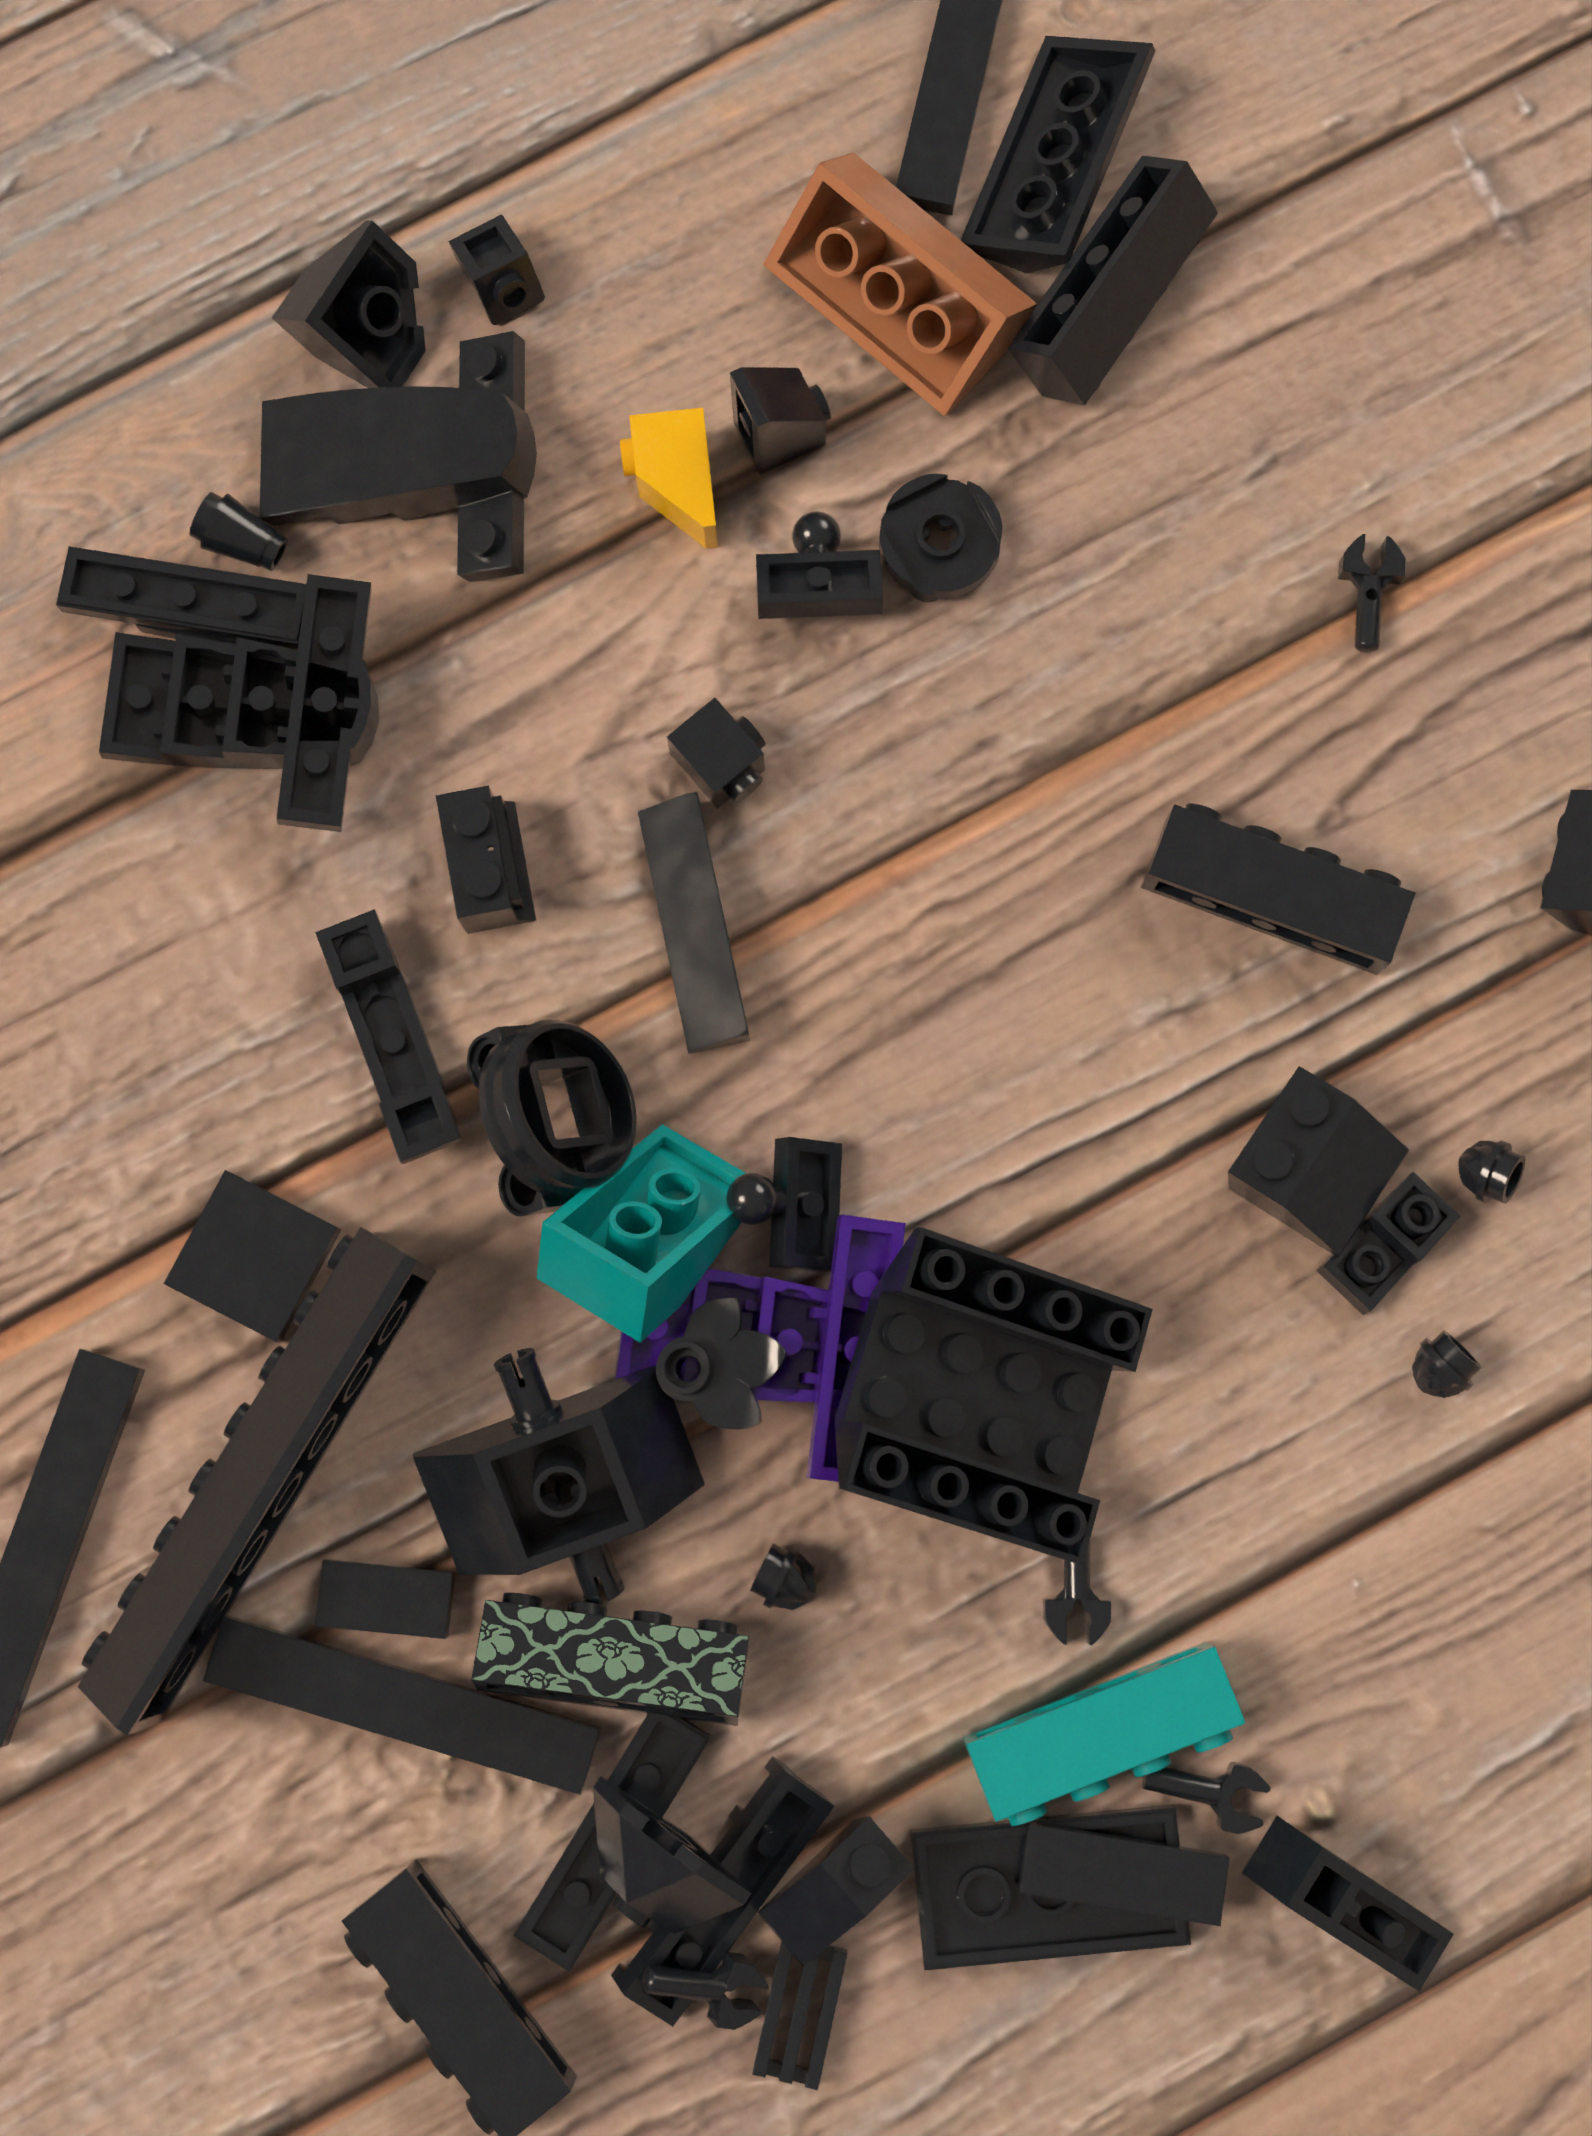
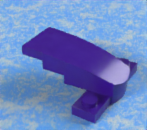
[614,1214,906,1482]

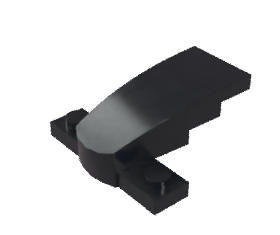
[259,331,537,582]
[99,574,379,832]

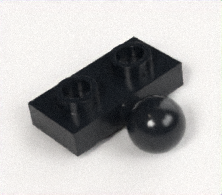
[756,511,883,619]
[726,1137,842,1272]

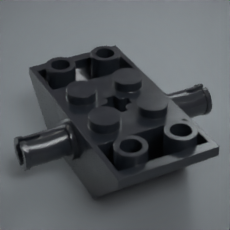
[413,1348,705,1604]

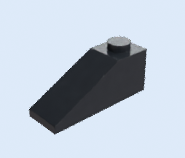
[1242,1816,1454,1992]

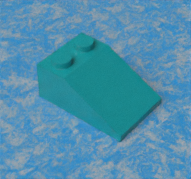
[536,1124,746,1343]

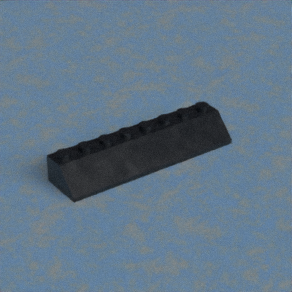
[78,1227,436,1735]

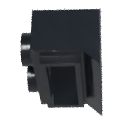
[435,785,536,934]

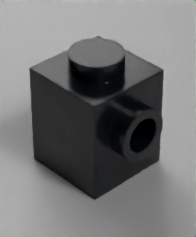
[667,698,766,809]

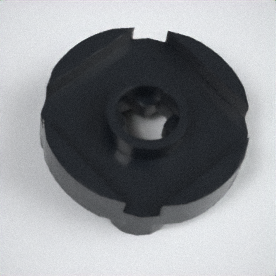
[879,473,1003,602]

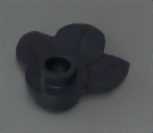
[656,1298,787,1430]

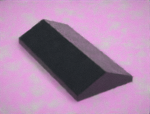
[961,36,1156,273]

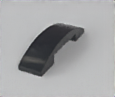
[315,909,463,1165]

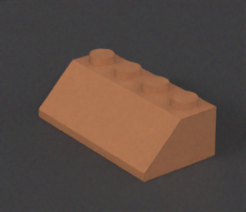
[763,152,1037,416]

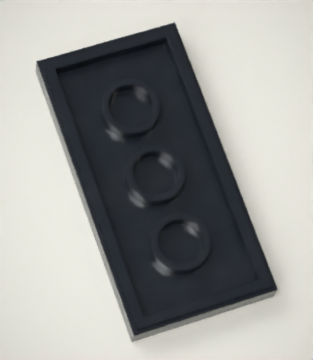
[910,1804,1191,1970]

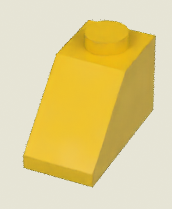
[620,408,718,549]

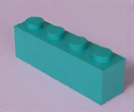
[962,1642,1246,1826]

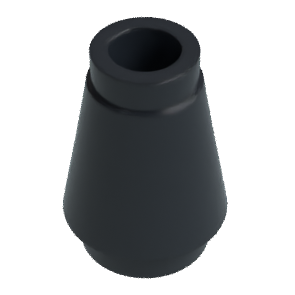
[189,492,288,572]

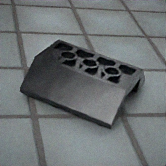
[835,1227,1153,1565]

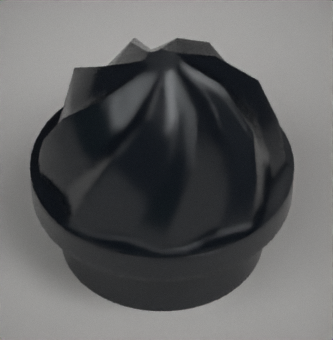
[1458,1140,1526,1204]
[1412,1330,1482,1398]
[750,1543,817,1610]

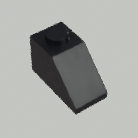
[730,367,831,475]
[757,1816,915,1965]

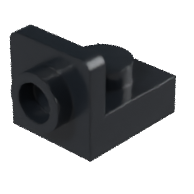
[448,214,545,325]

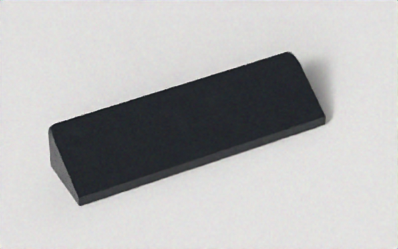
[638,791,750,1054]

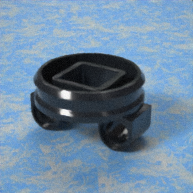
[467,1019,637,1217]

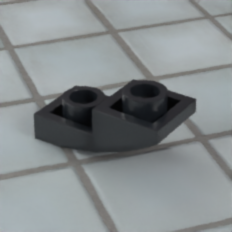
[1316,1172,1461,1315]

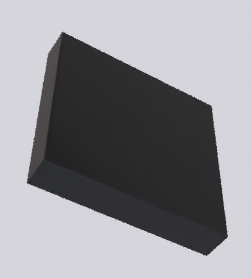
[163,1170,341,1343]

